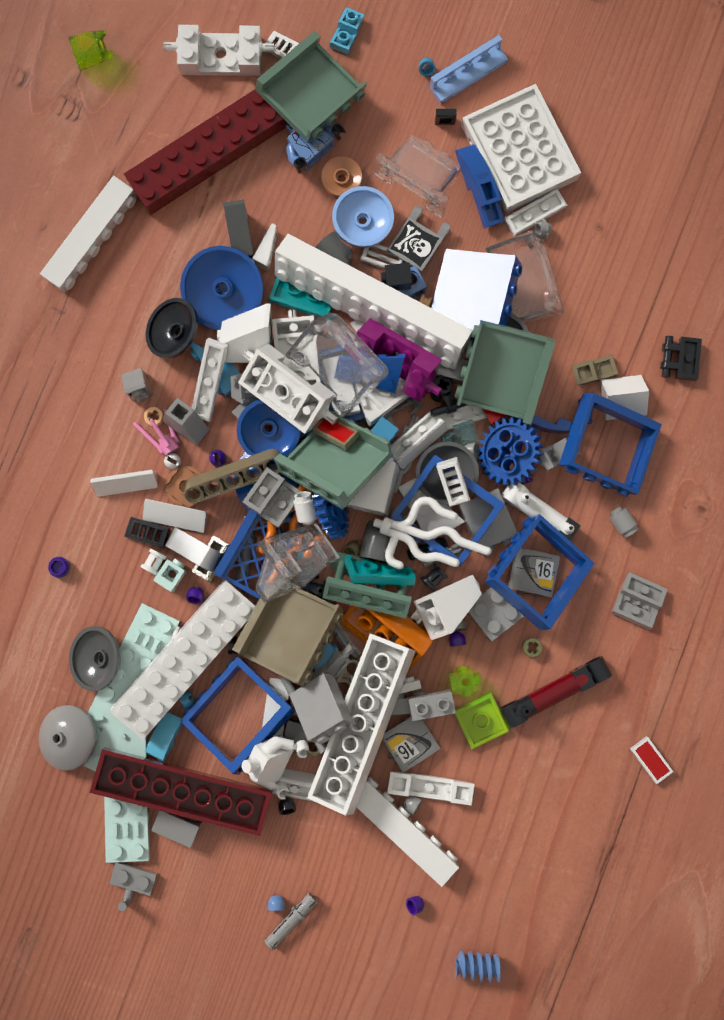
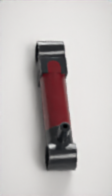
[500,656,612,728]

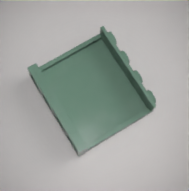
[255,31,367,143]
[454,320,555,425]
[274,410,393,509]

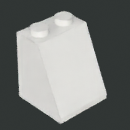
[217,304,273,363]
[347,458,400,517]
[413,575,482,640]

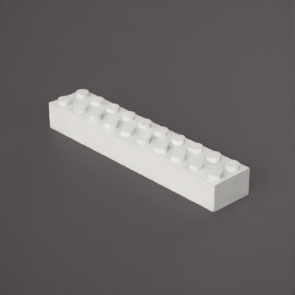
[275,234,473,370]

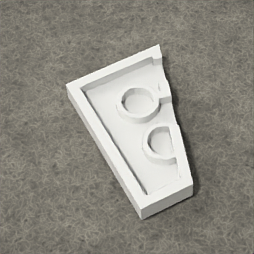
[398,478,465,537]

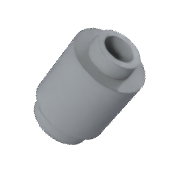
[609,506,639,538]

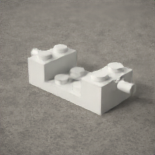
[163,25,274,76]
[272,310,320,396]
[238,344,338,434]

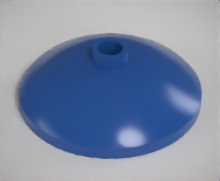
[236,399,300,461]

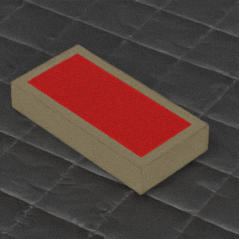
[313,418,360,450]

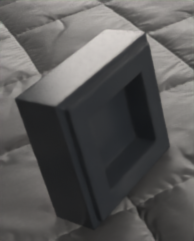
[435,109,457,125]

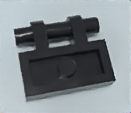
[660,336,702,381]

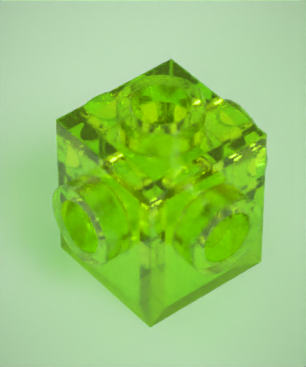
[448,665,481,697]

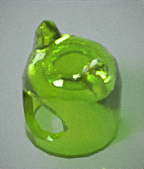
[68,30,113,71]

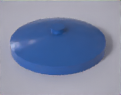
[180,246,264,330]

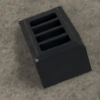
[124,517,171,549]

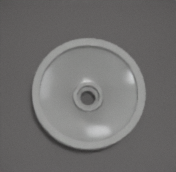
[39,705,96,770]

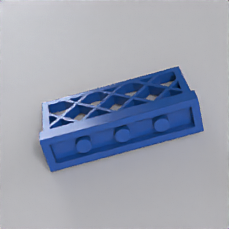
[214,509,301,599]

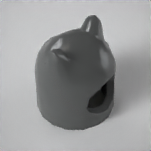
[315,231,353,266]
[359,520,395,563]

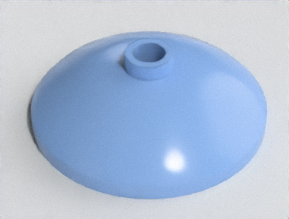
[332,186,394,247]

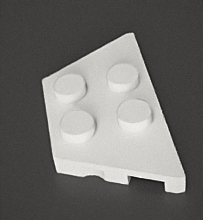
[355,378,409,426]

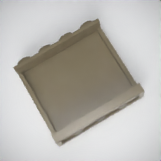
[232,576,344,687]

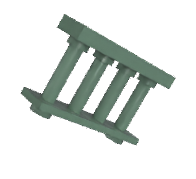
[323,551,417,618]

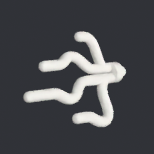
[373,497,492,570]

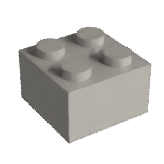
[467,587,524,642]

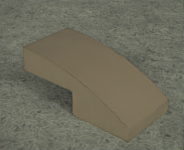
[572,355,618,386]

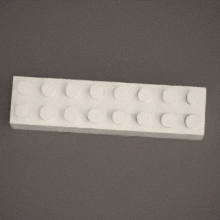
[110,579,255,740]
[307,633,415,816]

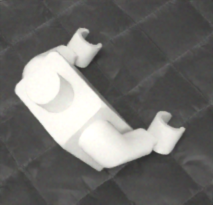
[242,735,309,799]

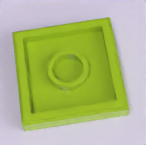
[454,692,510,749]

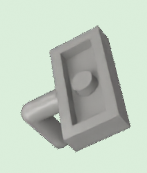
[109,862,158,911]

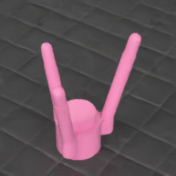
[133,409,180,456]

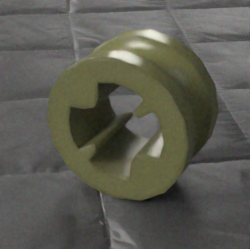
[522,638,542,657]

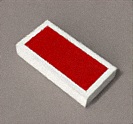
[630,736,674,784]

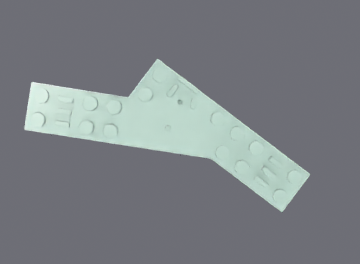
[83,603,181,863]

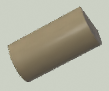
[192,535,229,582]

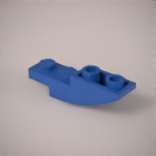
[455,144,505,228]

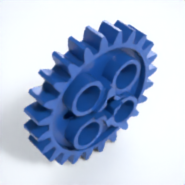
[477,417,544,486]
[312,492,350,540]

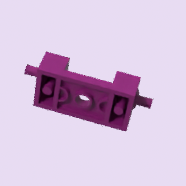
[341,318,442,402]

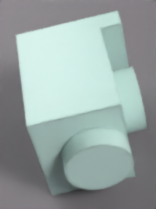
[153,558,187,592]

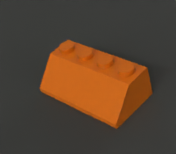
[341,585,434,671]

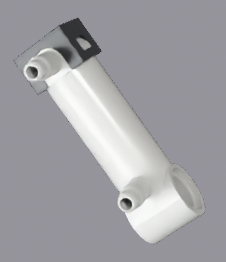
[501,482,581,541]

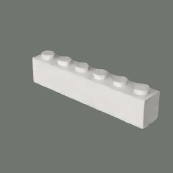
[40,175,137,293]
[356,776,459,887]

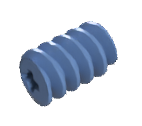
[455,950,501,983]

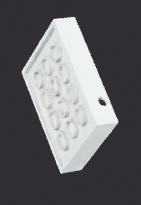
[461,84,581,214]

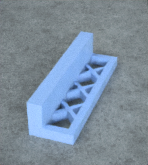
[430,35,508,105]

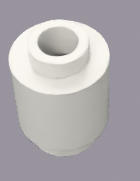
[293,491,318,525]

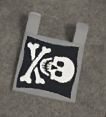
[387,205,450,272]

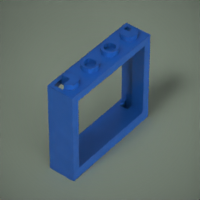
[559,393,662,497]
[391,455,505,568]
[485,514,595,630]
[180,656,296,775]

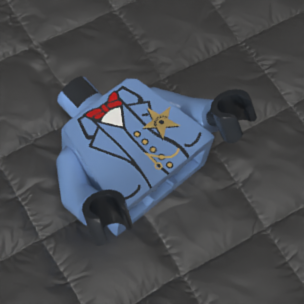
[285,123,346,174]

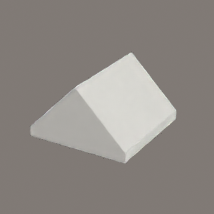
[600,375,649,421]

